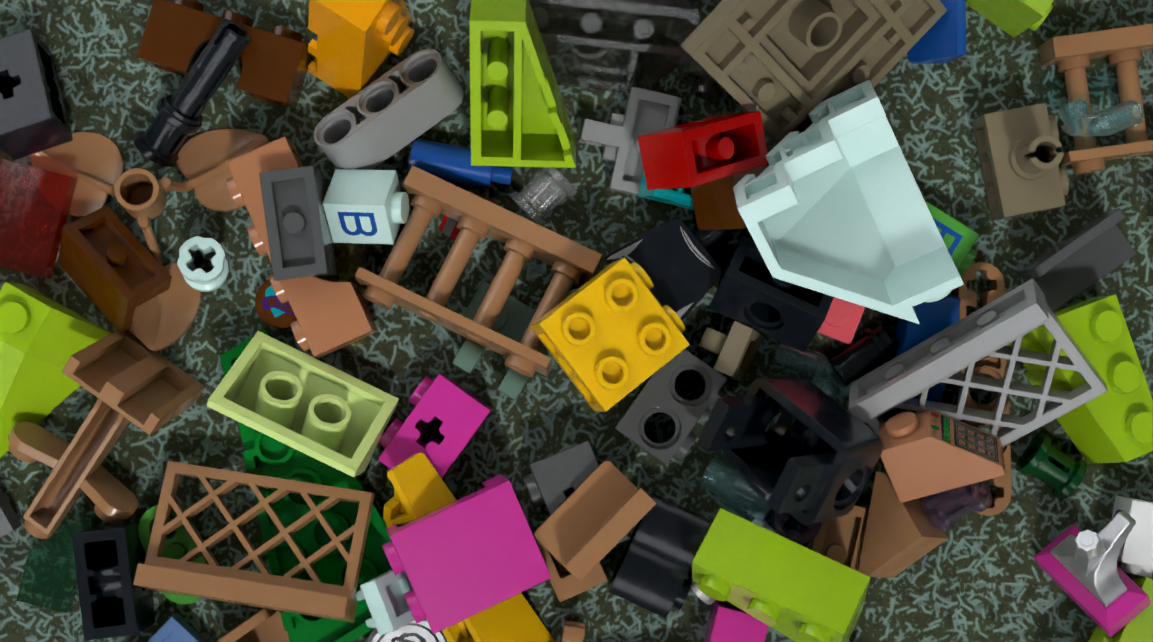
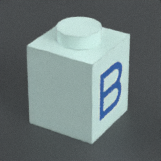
[322,169,409,245]

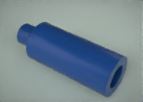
[408,138,514,190]

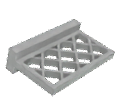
[848,278,1108,447]

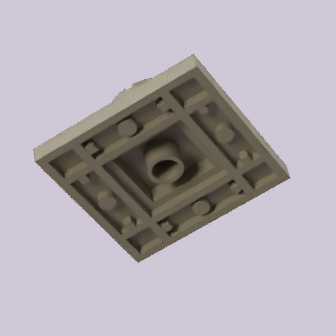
[680,0,947,143]

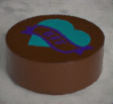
[255,279,297,329]

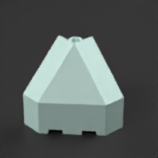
[733,80,964,324]

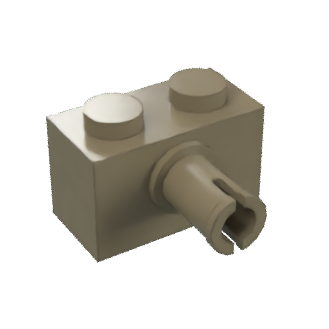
[972,103,1069,221]

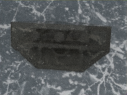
[529,0,700,93]

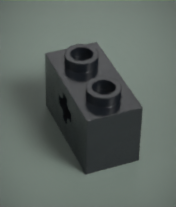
[0,28,73,160]
[72,521,155,641]

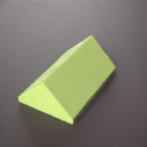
[207,331,399,477]

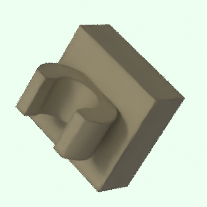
[699,321,763,383]

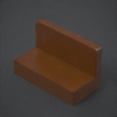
[58,205,172,333]

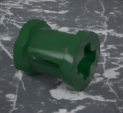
[1015,432,1088,500]

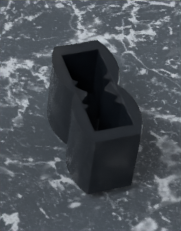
[608,492,710,618]

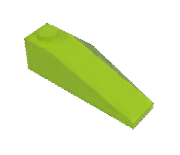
[0,282,111,459]

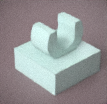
[355,569,415,636]

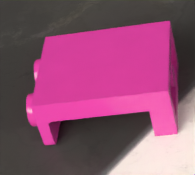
[382,474,552,634]

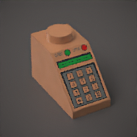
[879,409,1006,503]

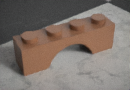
[226,136,378,357]

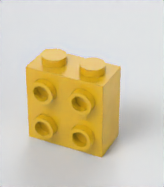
[530,257,690,412]

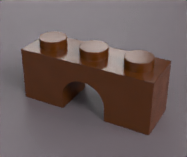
[136,0,312,110]

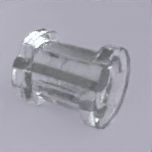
[509,167,577,226]

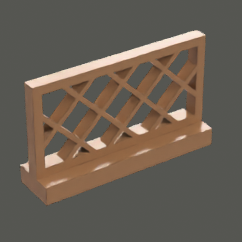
[133,461,375,623]

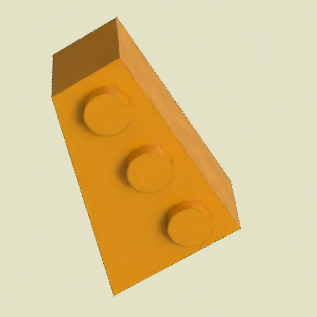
[308,0,414,98]

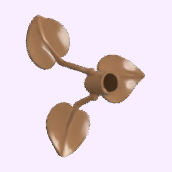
[30,129,269,351]

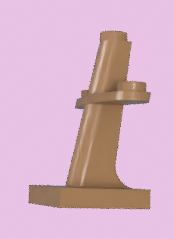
[8,330,206,539]

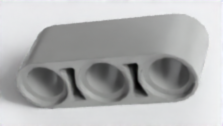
[314,48,464,170]

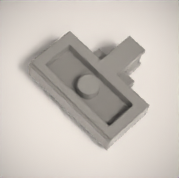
[579,87,682,196]

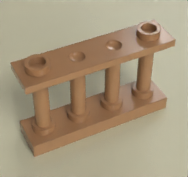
[1038,23,1153,174]
[355,165,602,377]

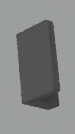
[259,166,337,281]
[1018,208,1136,312]

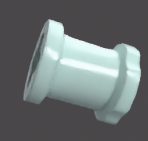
[177,236,229,292]

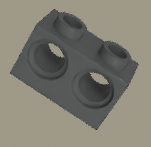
[614,349,727,465]

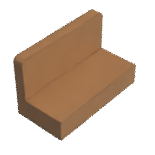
[534,461,657,582]

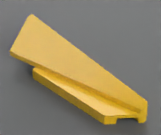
[383,452,556,642]

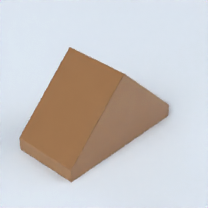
[858,471,948,578]

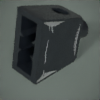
[603,216,733,321]

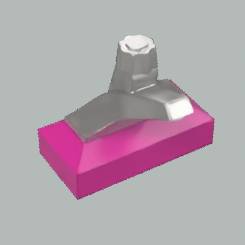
[1034,511,1151,638]

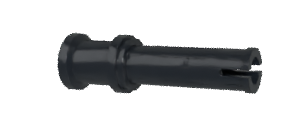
[134,19,252,167]

